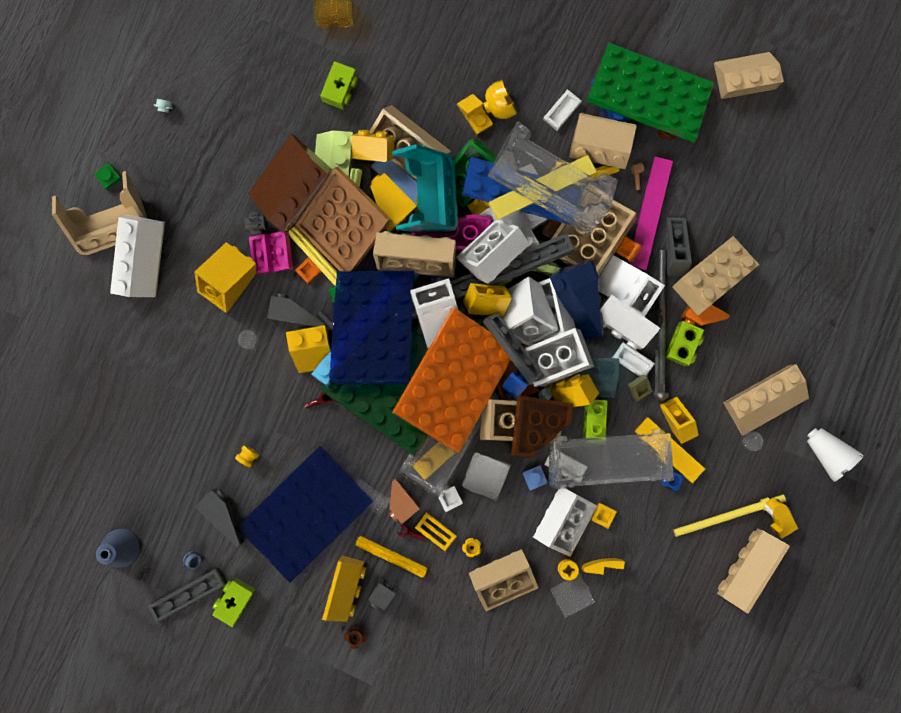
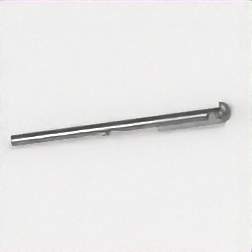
[654,250,669,400]

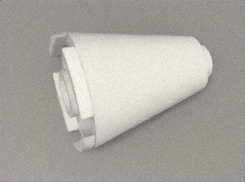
[807,428,863,482]

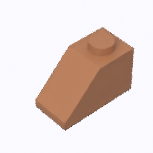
[389,478,420,524]

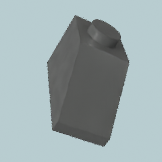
[368,577,398,611]

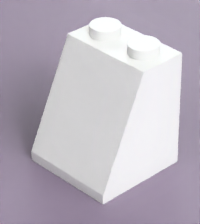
[502,277,559,346]

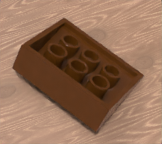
[248,134,333,233]

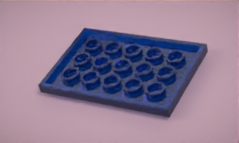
[329,271,415,384]
[237,446,374,583]

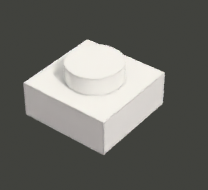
[437,486,463,512]

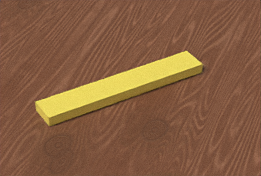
[488,155,597,221]

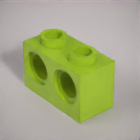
[665,321,704,366]
[583,400,607,439]

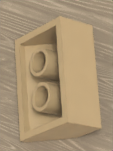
[714,52,784,99]
[569,113,636,169]
[469,549,538,611]

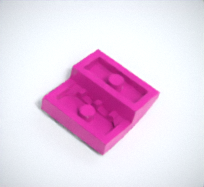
[249,231,293,275]

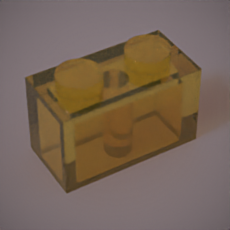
[313,0,354,28]

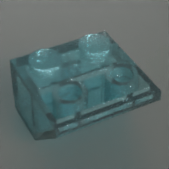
[577,357,619,398]

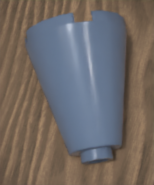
[96,529,140,568]

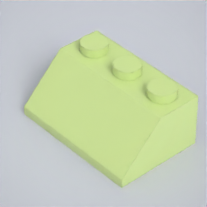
[315,131,353,178]

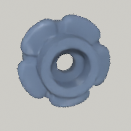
[183,551,202,570]

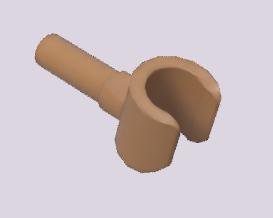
[631,162,644,190]

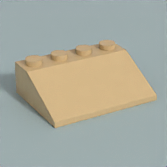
[552,185,636,276]

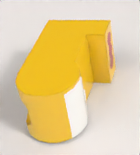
[765,498,798,539]

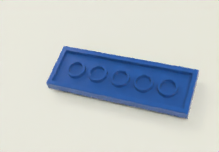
[462,157,581,225]

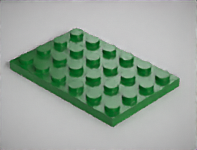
[586,42,714,142]

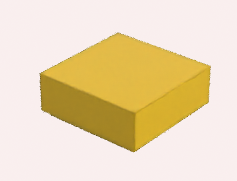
[590,503,617,529]

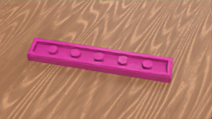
[628,157,673,271]

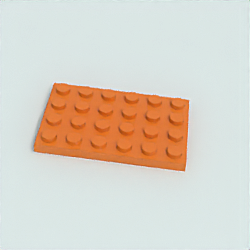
[392,308,511,453]

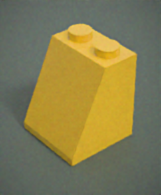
[370,173,418,234]
[195,242,256,313]
[286,325,333,373]

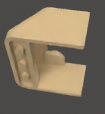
[52,171,148,255]

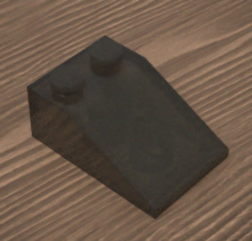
[461,435,514,501]

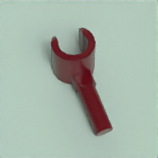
[305,393,331,408]
[397,525,425,540]

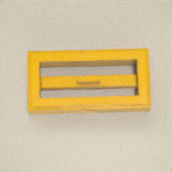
[415,512,457,551]

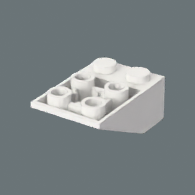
[598,255,665,317]
[410,279,458,348]

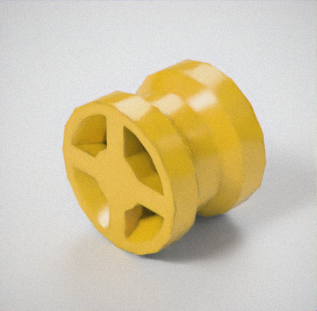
[235,445,260,468]
[558,559,579,581]

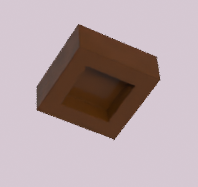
[541,220,561,240]

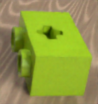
[320,61,358,110]
[212,578,256,627]

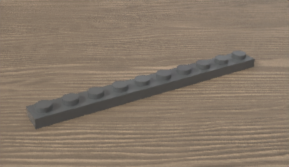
[388,233,575,327]

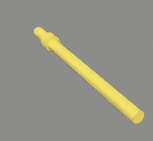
[673,495,786,537]

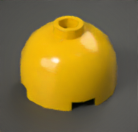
[483,79,517,119]

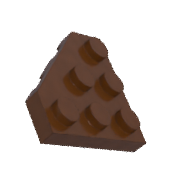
[511,396,573,458]

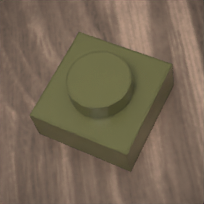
[628,374,653,402]

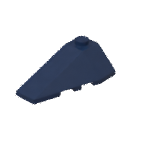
[549,260,604,339]

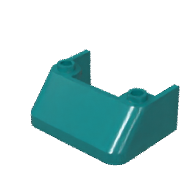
[392,144,458,233]

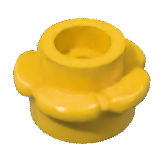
[462,538,481,557]

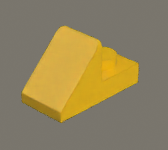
[457,94,493,135]

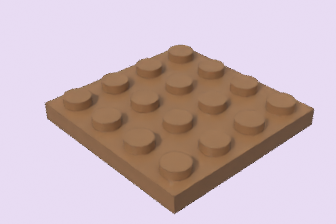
[295,167,392,277]

